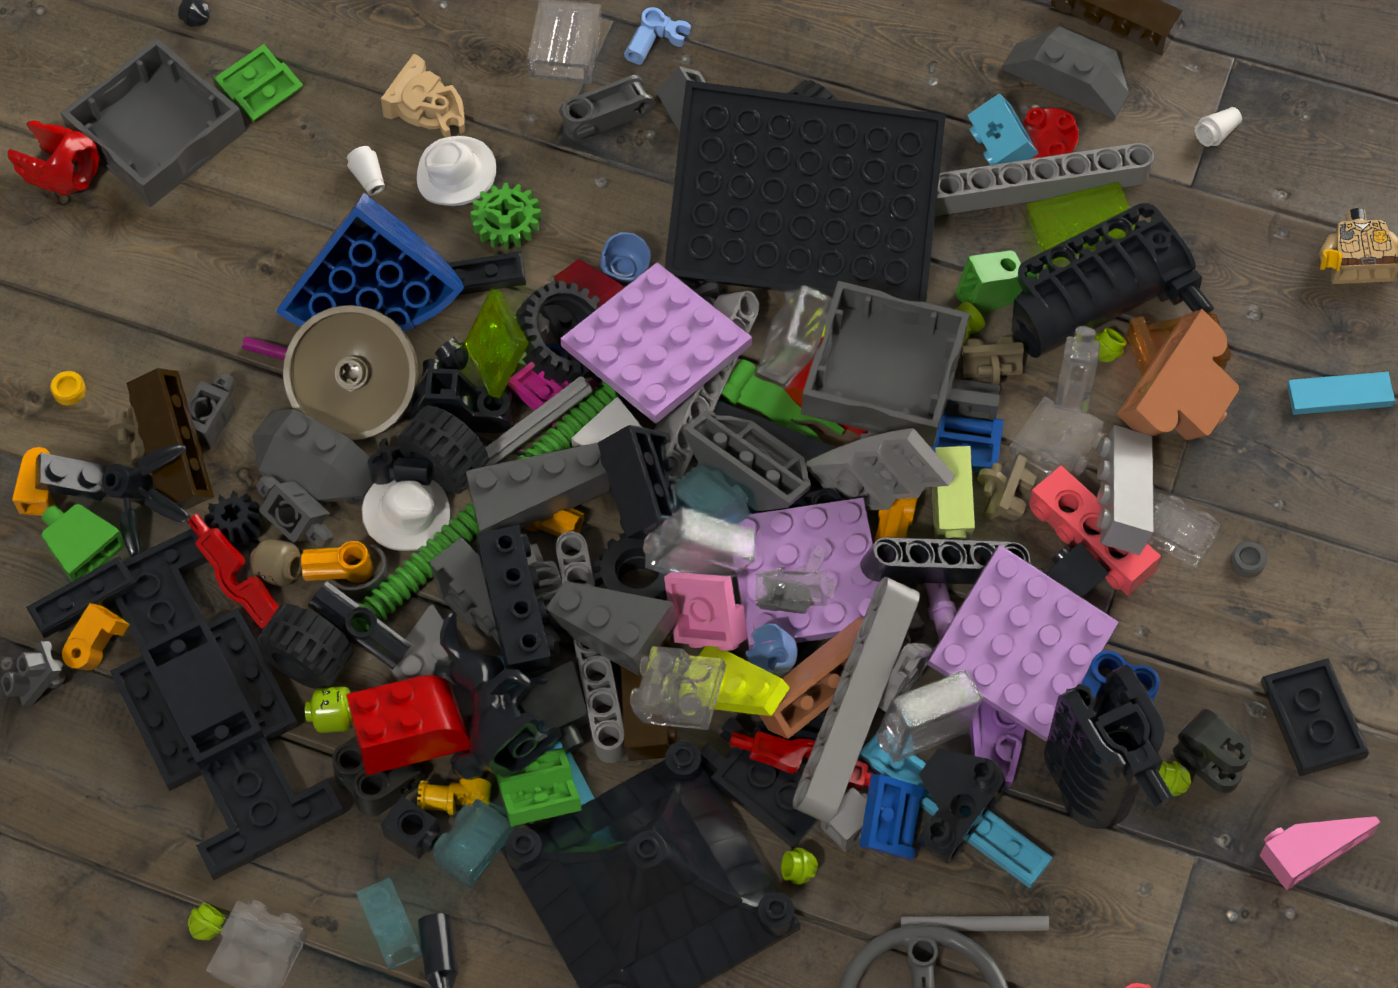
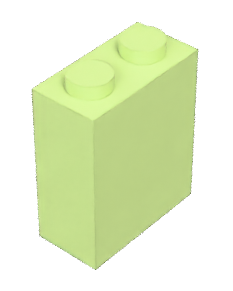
[932,446,975,540]

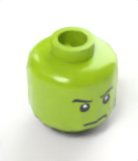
[305,686,352,733]

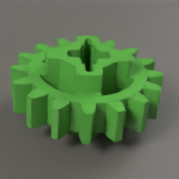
[470,183,542,250]

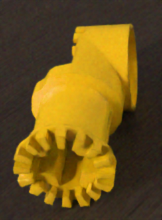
[417,778,492,815]

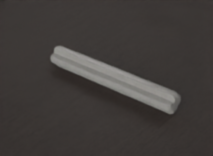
[485,376,593,466]

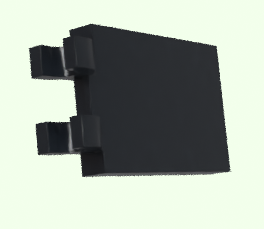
[700,717,819,849]

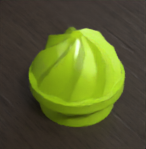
[1092,328,1127,362]
[1159,761,1191,796]
[781,848,818,885]
[188,902,226,940]

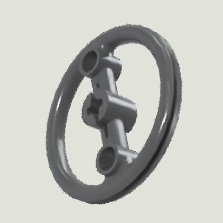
[839,924,1008,988]

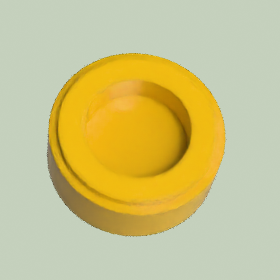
[50,371,86,406]

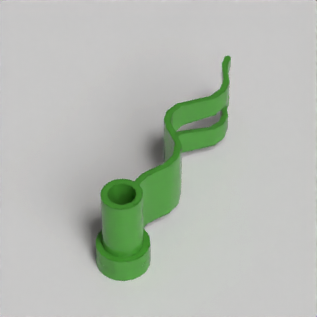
[718,359,845,442]

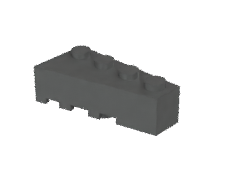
[466,443,610,533]
[429,537,562,678]

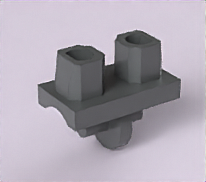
[1,641,66,706]

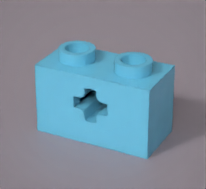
[968,94,1038,165]

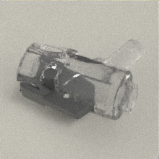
[756,546,835,614]

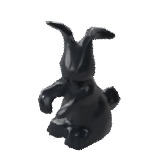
[432,611,562,781]

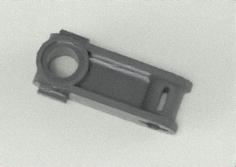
[559,75,655,141]

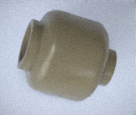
[250,538,302,586]

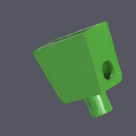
[955,250,1037,315]
[41,504,126,582]

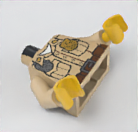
[1318,208,1398,284]

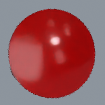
[1022,107,1079,159]

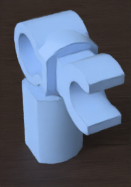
[624,7,691,65]

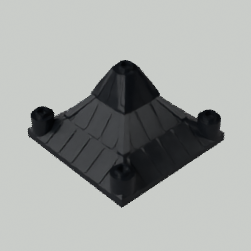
[501,741,801,988]

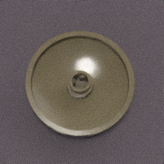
[283,306,418,440]

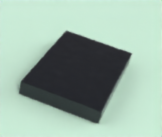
[1260,658,1369,776]

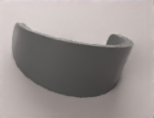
[329,544,389,602]

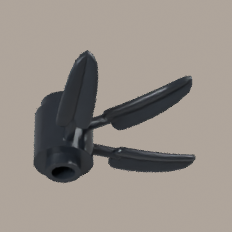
[102,444,190,557]

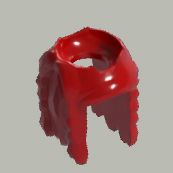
[7,120,100,196]

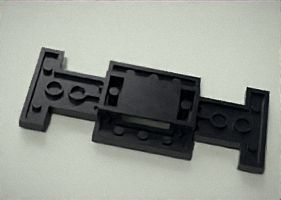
[104,528,345,881]

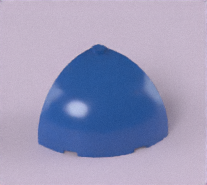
[275,193,464,331]

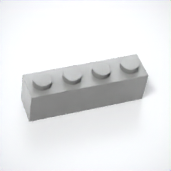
[1096,425,1154,555]

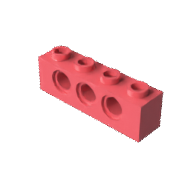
[1029,465,1161,596]

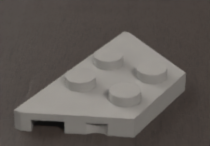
[389,605,473,720]
[878,643,935,712]

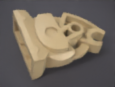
[381,54,465,138]

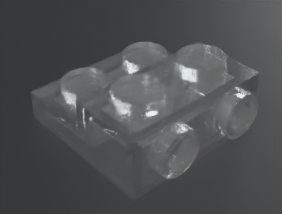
[1009,396,1106,476]
[630,646,727,730]
[206,899,307,988]

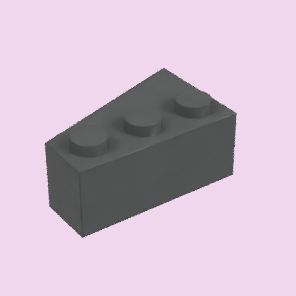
[545,581,678,676]

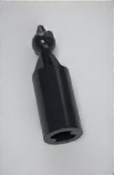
[418,913,459,988]

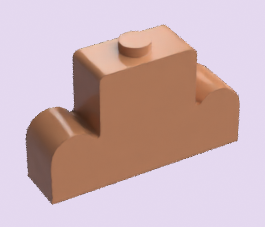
[1117,309,1239,441]

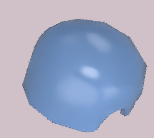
[600,232,651,285]
[746,623,798,678]

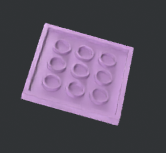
[561,263,752,424]
[726,498,879,650]
[926,545,1118,741]

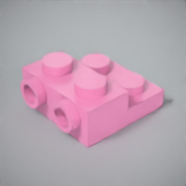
[664,572,747,651]

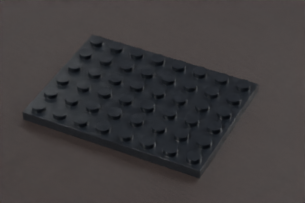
[664,80,946,302]

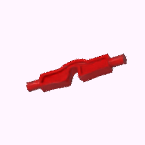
[187,514,279,629]
[729,731,873,792]

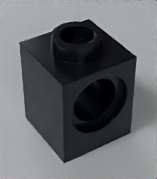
[380,796,441,860]

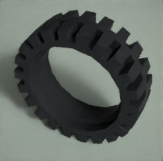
[513,281,600,384]

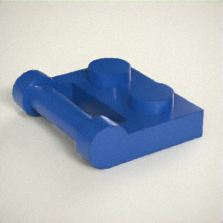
[931,411,1004,473]
[859,774,926,860]

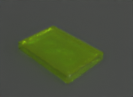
[1026,181,1135,261]
[464,289,528,398]

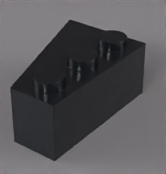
[597,425,679,541]

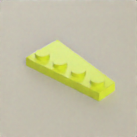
[674,646,790,716]

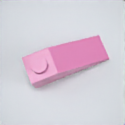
[1260,816,1381,891]

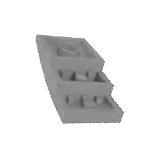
[806,428,955,510]

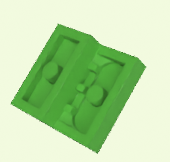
[214,44,303,123]
[496,749,582,827]

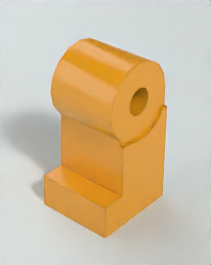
[12,447,55,516]
[62,603,130,671]

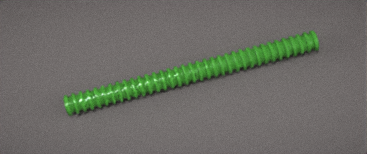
[350,380,616,633]

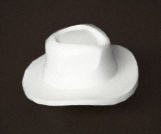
[417,136,496,206]
[361,479,450,551]

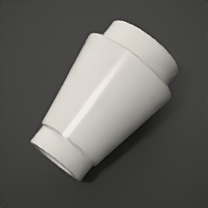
[1195,107,1242,147]
[347,146,386,196]

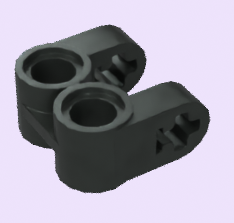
[1173,709,1251,793]
[332,736,425,816]

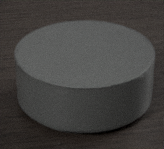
[1230,541,1267,578]

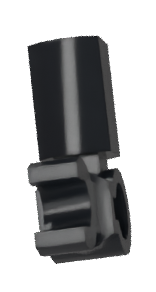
[367,438,434,486]

